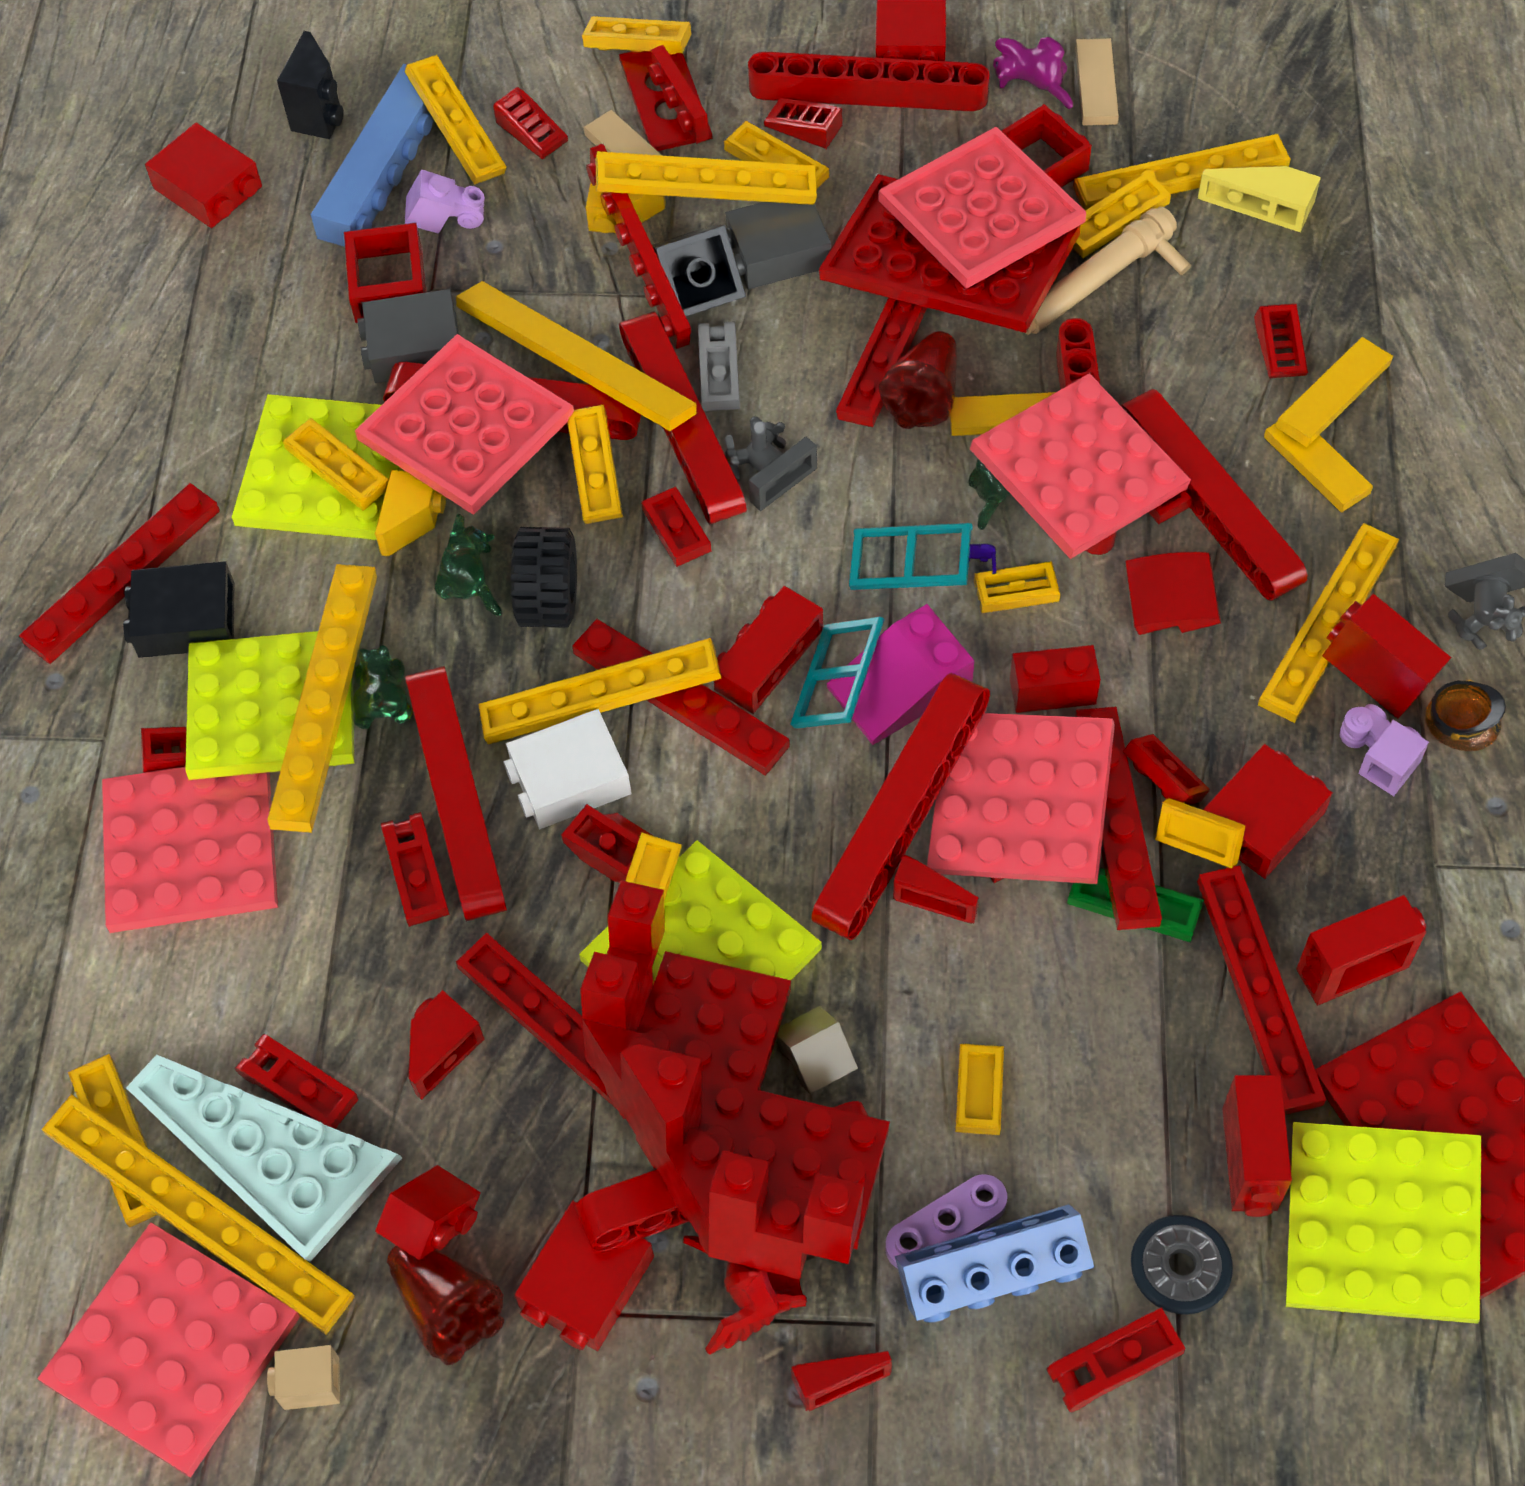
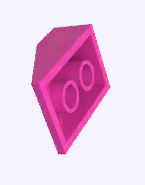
[827,604,974,745]

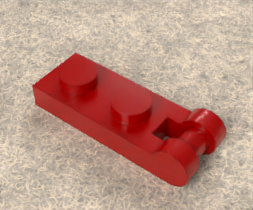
[381,812,450,927]
[235,1034,359,1129]
[1046,1307,1186,1412]

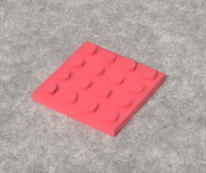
[878,127,1086,289]
[355,334,574,515]
[970,373,1191,559]
[927,713,1115,884]
[102,767,278,933]
[37,1222,300,1478]

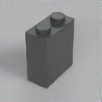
[725,202,831,289]
[357,289,459,383]

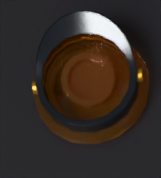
[1425,680,1506,751]

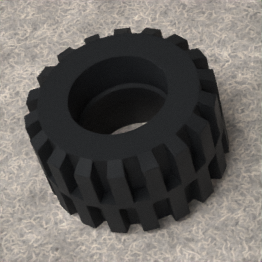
[511,527,577,628]

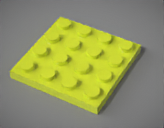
[232,394,403,540]
[186,631,355,780]
[579,840,822,984]
[1286,1122,1481,1324]

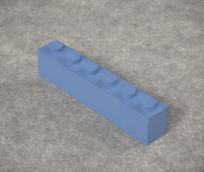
[311,64,434,247]

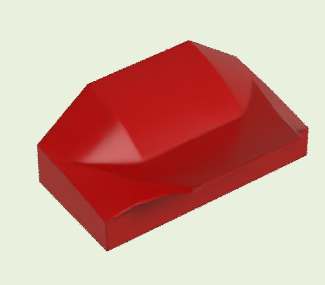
[561,804,653,883]

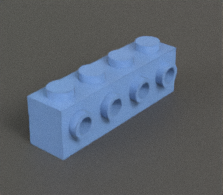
[895,1204,1094,1323]

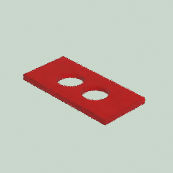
[619,51,713,151]

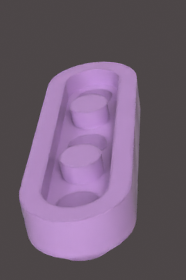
[885,1174,1007,1269]

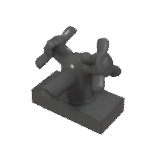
[725,416,817,511]
[1445,553,1525,650]

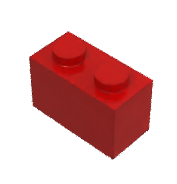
[1010,645,1101,713]
[375,1165,481,1260]

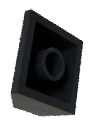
[277,31,344,139]
[652,224,746,317]

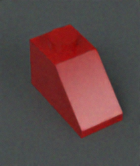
[409,990,485,1100]

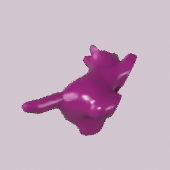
[993,37,1073,109]

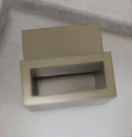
[776,1006,858,1094]

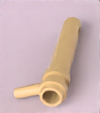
[1023,207,1191,335]

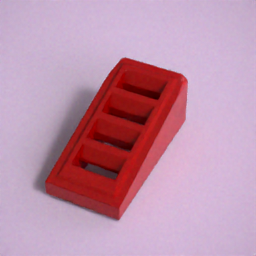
[493,87,568,160]
[764,98,842,149]
[1254,304,1308,378]
[141,726,187,773]
[893,854,979,924]
[791,1351,892,1412]

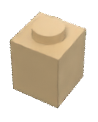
[267,1345,340,1410]

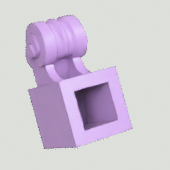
[405,169,485,234]
[1340,704,1429,796]

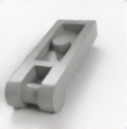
[698,321,740,411]

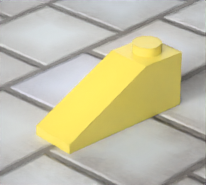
[1198,166,1321,232]

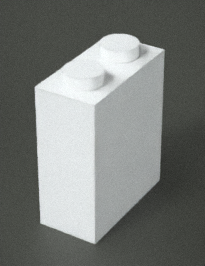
[503,709,632,830]

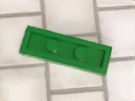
[1067,867,1204,943]

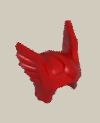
[683,1235,807,1354]

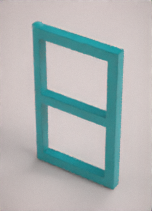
[849,523,973,590]
[790,616,884,729]

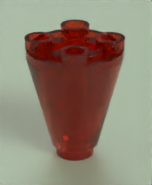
[879,331,957,429]
[387,1245,504,1366]

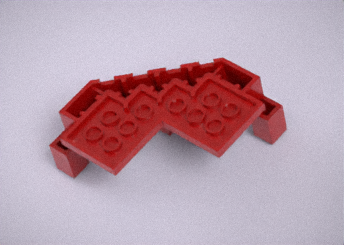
[580,880,890,1280]

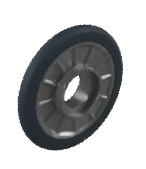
[1131,1215,1233,1314]

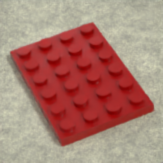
[819,174,1080,333]
[1315,991,1525,1299]

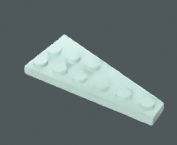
[126,1054,403,1262]

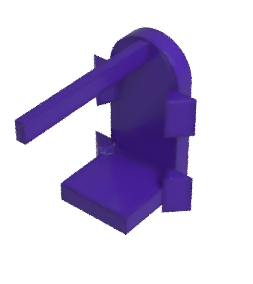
[969,544,996,574]

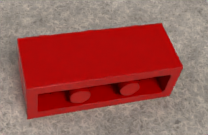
[714,586,823,714]

